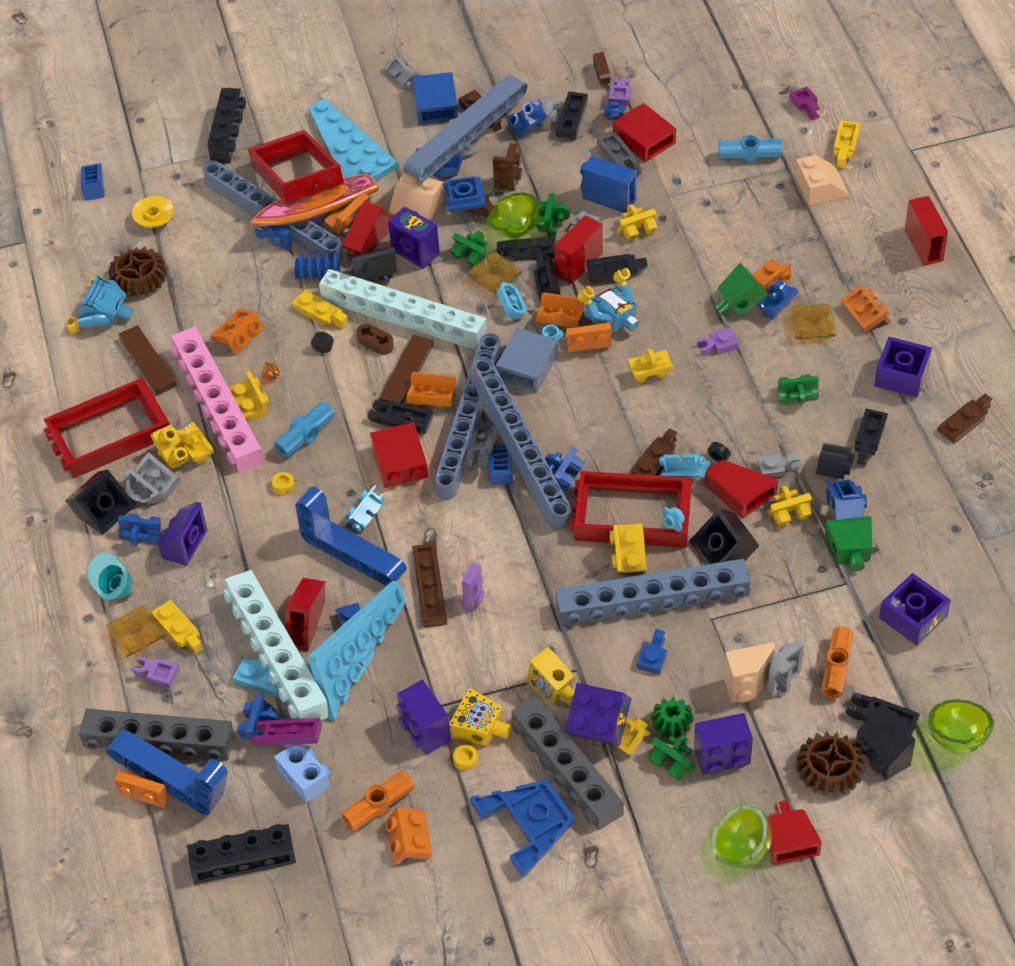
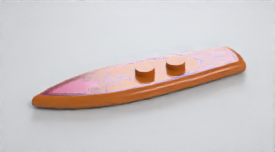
[250,173,379,226]

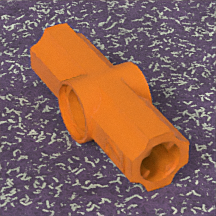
[821,626,854,699]
[340,770,415,832]

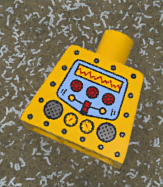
[526,647,575,706]
[449,688,512,746]

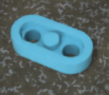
[497,282,527,319]

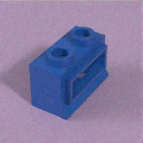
[826,479,867,520]

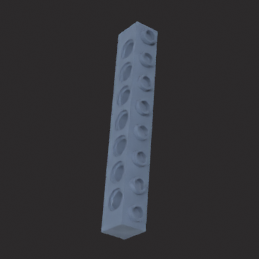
[555,559,750,626]

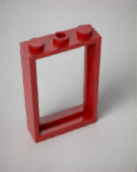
[248,130,344,204]
[43,377,170,479]
[570,471,692,548]

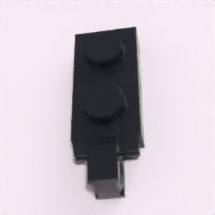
[496,237,555,261]
[533,251,560,303]
[586,253,648,282]
[854,408,888,466]

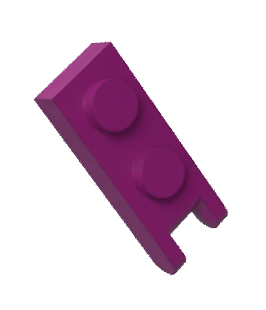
[252,718,322,746]

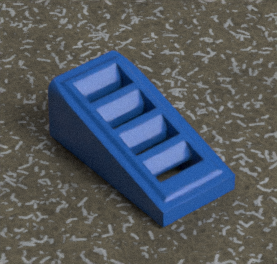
[81,163,105,201]
[489,445,513,485]

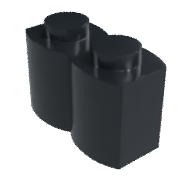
[816,443,855,480]

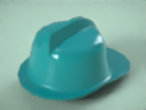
[87,552,133,600]

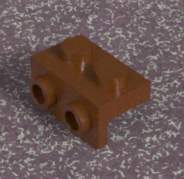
[493,143,523,191]

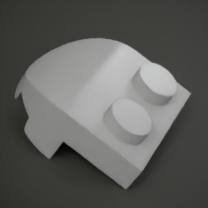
[125,452,182,505]
[767,639,804,697]

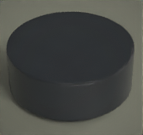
[311,332,334,353]
[707,441,731,462]

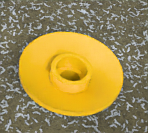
[132,196,174,228]

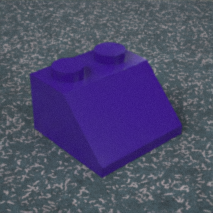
[158,502,208,566]

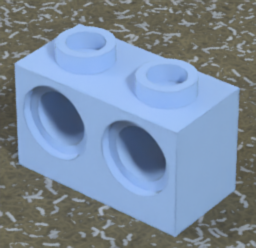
[274,744,331,803]

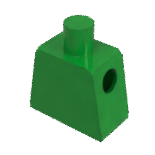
[714,262,768,316]
[825,516,872,571]

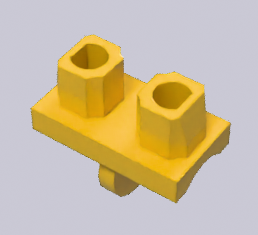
[617,204,657,241]
[628,348,674,383]
[176,422,214,465]
[150,424,190,470]
[767,486,812,527]

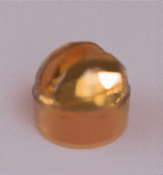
[262,362,279,381]

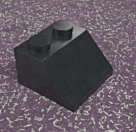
[347,247,397,282]
[65,469,136,534]
[689,508,759,565]
[856,703,916,780]

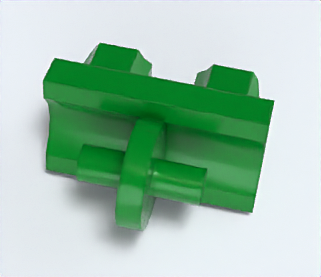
[535,193,571,236]
[450,231,491,269]
[777,374,819,405]
[648,735,696,781]

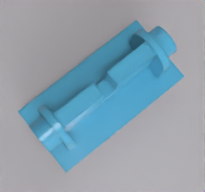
[659,454,710,478]
[344,485,384,533]

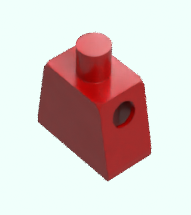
[768,801,822,865]

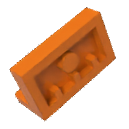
[752,259,792,292]
[840,284,891,333]
[210,309,264,354]

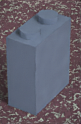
[496,328,558,392]

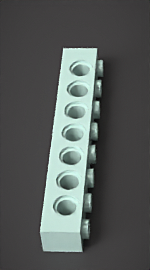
[319,269,487,350]
[223,570,328,720]

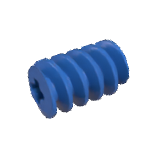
[294,252,340,280]

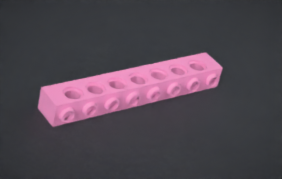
[170,327,264,473]

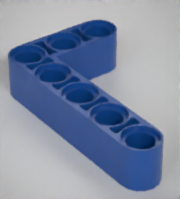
[295,487,407,586]
[106,729,228,815]

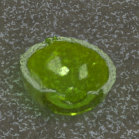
[487,192,540,238]
[928,699,994,754]
[711,804,772,868]

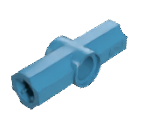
[718,135,782,163]
[273,401,335,458]

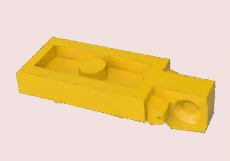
[833,120,861,169]
[292,289,348,329]
[151,599,203,655]

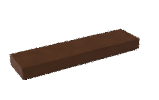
[118,325,177,395]
[379,334,434,404]
[412,543,447,628]

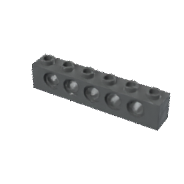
[510,696,624,830]
[79,708,234,760]

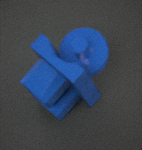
[508,99,547,137]
[757,279,798,320]
[545,446,585,491]
[118,513,161,546]
[237,694,280,739]

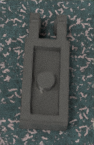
[597,132,642,175]
[464,421,499,470]

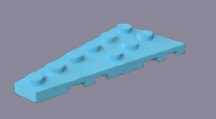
[308,98,399,182]
[307,581,406,720]

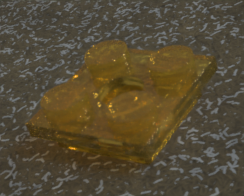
[467,252,522,294]
[791,303,836,340]
[106,605,165,657]

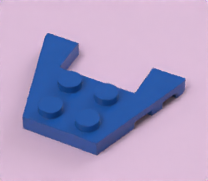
[470,780,575,878]

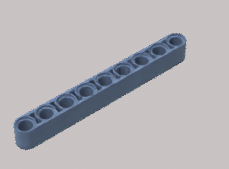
[403,75,528,182]
[202,161,343,262]
[435,333,501,500]
[470,357,571,529]

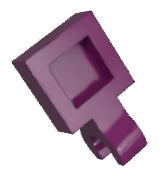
[789,86,820,120]

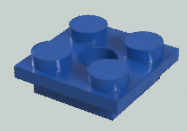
[443,176,486,212]

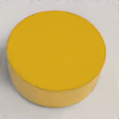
[271,472,295,495]
[453,745,478,771]

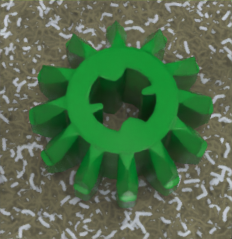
[651,696,694,737]

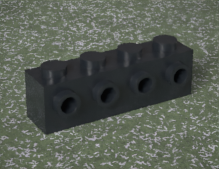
[207,88,246,163]
[187,824,296,884]

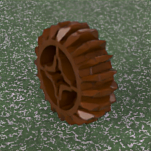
[108,246,167,298]
[796,731,865,797]

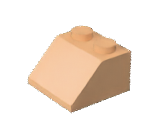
[795,155,849,206]
[388,173,444,220]
[724,642,775,703]

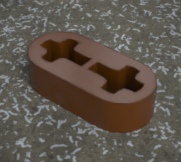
[593,52,610,85]
[356,324,394,355]

